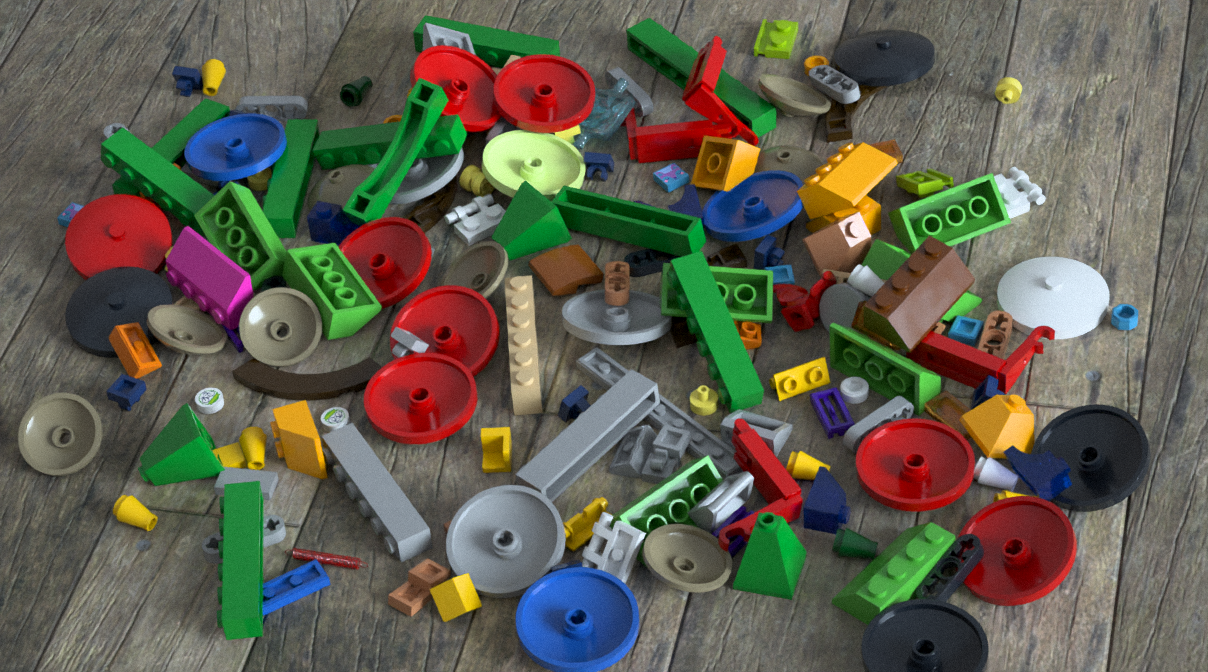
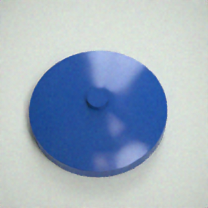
[184,113,287,181]
[702,170,804,242]
[515,567,639,672]

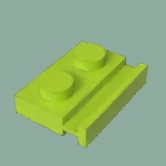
[754,19,798,59]
[896,168,954,197]

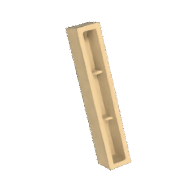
[505,275,543,416]

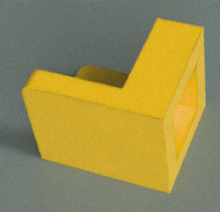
[481,427,513,473]
[430,573,482,622]

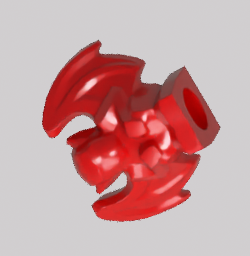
[773,271,837,332]

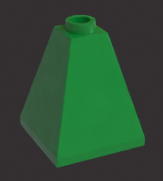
[491,181,572,261]
[138,403,225,486]
[733,512,807,600]

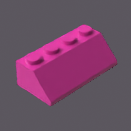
[166,226,254,330]

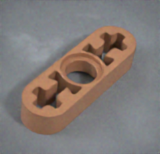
[605,261,630,306]
[978,311,1012,359]

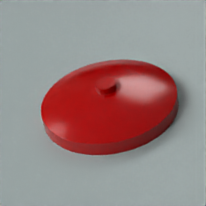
[410,45,502,132]
[493,54,595,133]
[65,194,172,280]
[338,217,432,309]
[390,285,500,377]
[364,353,478,444]
[856,418,975,512]
[956,496,1077,606]

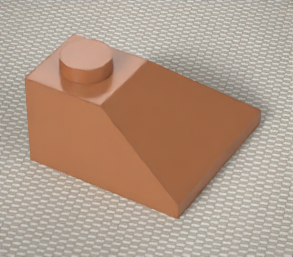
[802,212,871,277]

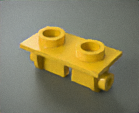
[769,357,831,401]
[563,497,612,552]

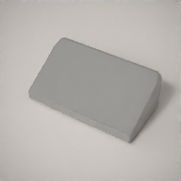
[609,425,657,479]

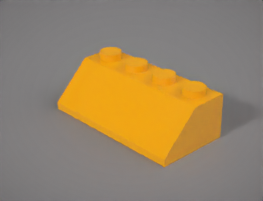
[797,142,898,220]

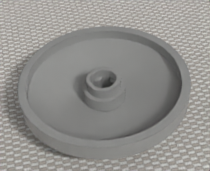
[368,148,464,204]
[562,289,672,345]
[446,485,566,598]

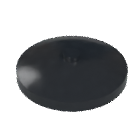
[834,29,935,86]
[65,266,174,358]
[1030,404,1151,512]
[861,599,989,672]

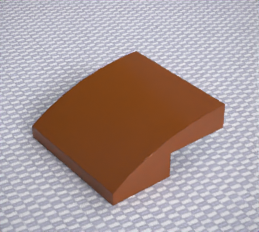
[528,244,604,296]

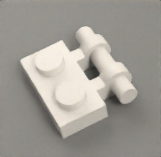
[994,167,1046,218]
[444,194,506,246]
[582,512,646,584]

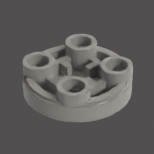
[819,283,871,334]

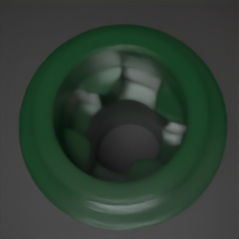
[340,76,373,107]
[832,527,878,560]

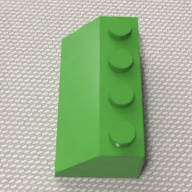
[888,173,1011,254]
[194,181,286,291]
[862,239,983,323]
[282,243,382,340]
[659,263,773,323]
[829,323,941,416]
[609,455,723,568]
[832,522,956,625]

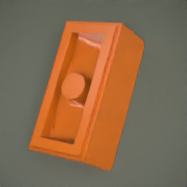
[109,322,162,379]

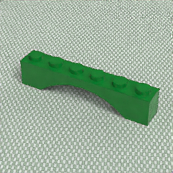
[343,78,449,226]

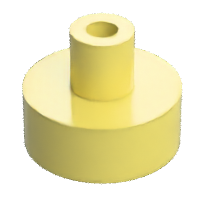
[995,77,1022,104]
[247,168,272,191]
[690,385,718,416]

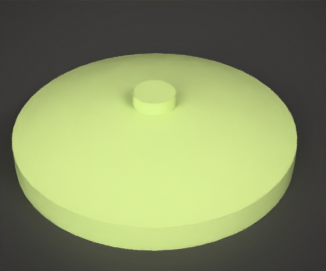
[482,130,586,201]

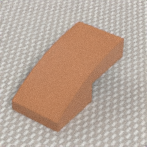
[388,558,451,617]

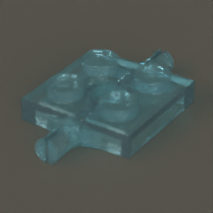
[573,78,636,150]

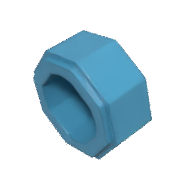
[1111,304,1139,330]

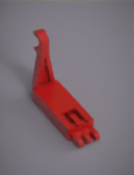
[682,36,759,146]
[616,104,732,163]
[906,326,1055,395]
[718,418,803,552]

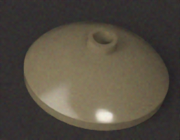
[758,74,831,117]
[754,145,823,185]
[308,164,374,220]
[440,241,508,299]
[239,287,322,367]
[146,304,227,355]
[18,393,103,476]
[642,524,732,593]

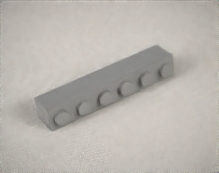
[515,369,660,502]
[321,423,433,563]

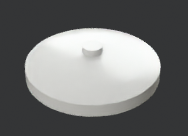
[997,257,1109,339]

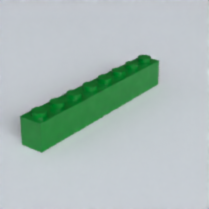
[626,18,777,138]

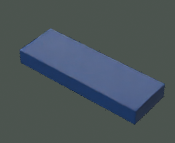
[263,559,331,616]

